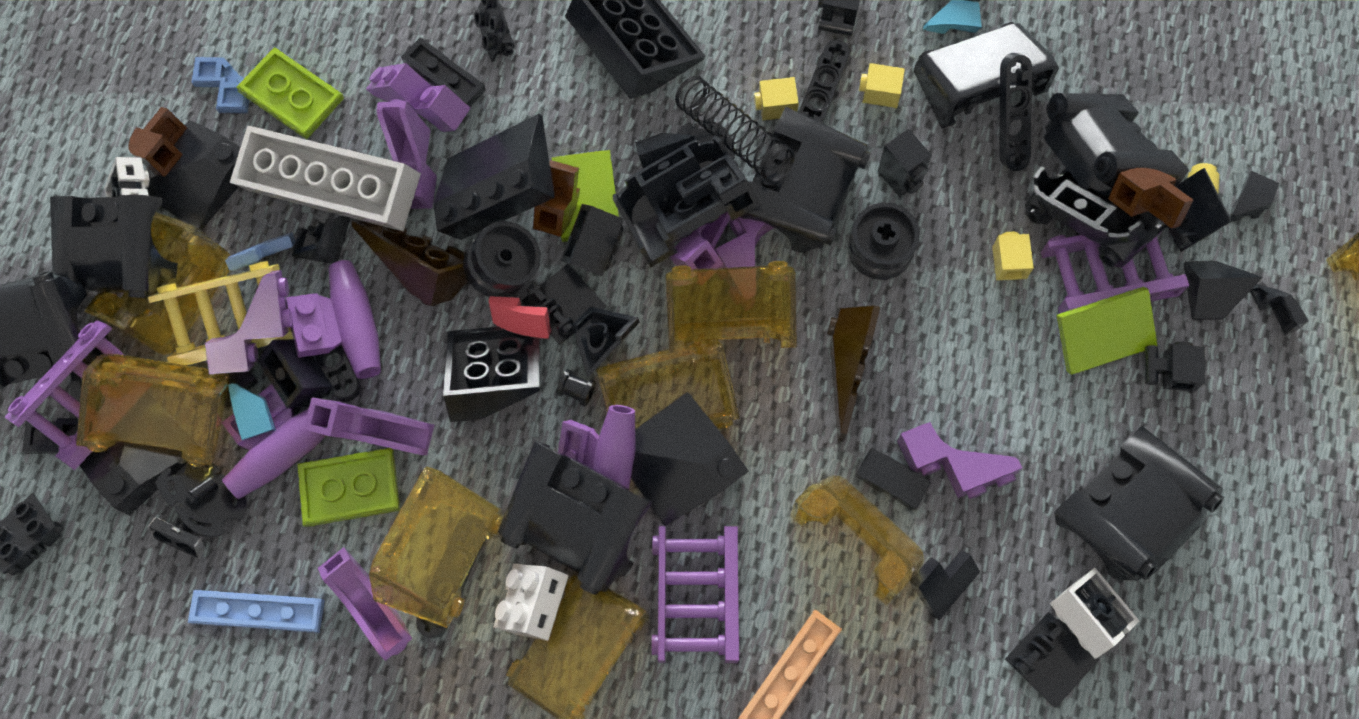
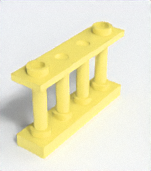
[148,261,293,369]

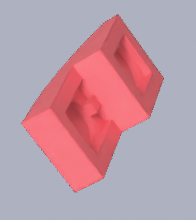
[488,296,551,339]

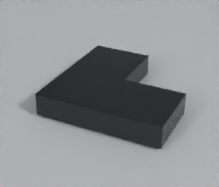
[675,154,752,206]
[910,550,980,620]

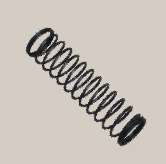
[675,76,795,182]

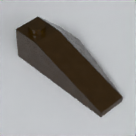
[351,220,468,306]
[827,305,881,442]

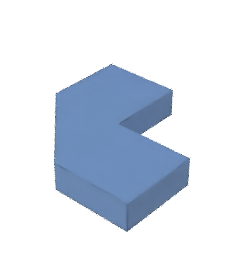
[191,57,249,113]
[225,232,296,271]

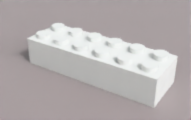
[230,125,421,231]

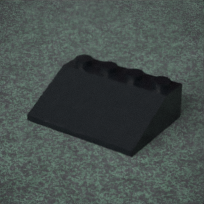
[565,0,706,99]
[434,114,555,240]

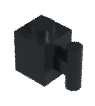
[817,0,860,36]
[1145,341,1205,392]

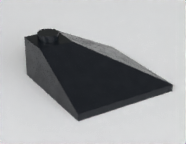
[145,120,241,233]
[443,326,540,422]
[79,391,202,516]
[631,392,749,526]

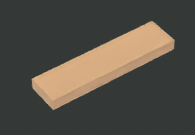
[738,610,842,719]

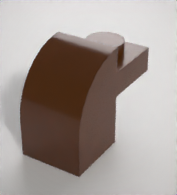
[128,107,187,177]
[532,160,580,237]
[1108,168,1193,229]

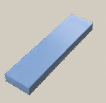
[188,590,325,633]

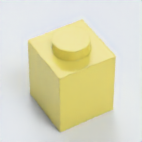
[859,63,905,108]
[754,77,799,121]
[992,231,1034,280]

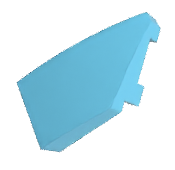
[923,0,982,34]
[228,383,276,440]

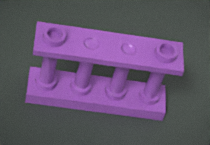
[1041,232,1189,314]
[5,320,163,470]
[652,526,739,663]

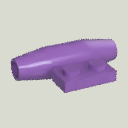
[285,260,381,379]
[222,384,327,499]
[558,405,636,491]

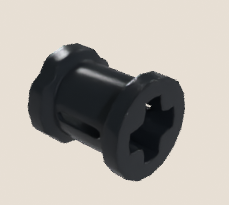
[556,369,596,407]

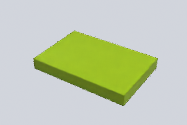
[236,47,344,140]
[551,150,619,242]
[1056,287,1158,375]
[297,448,400,527]

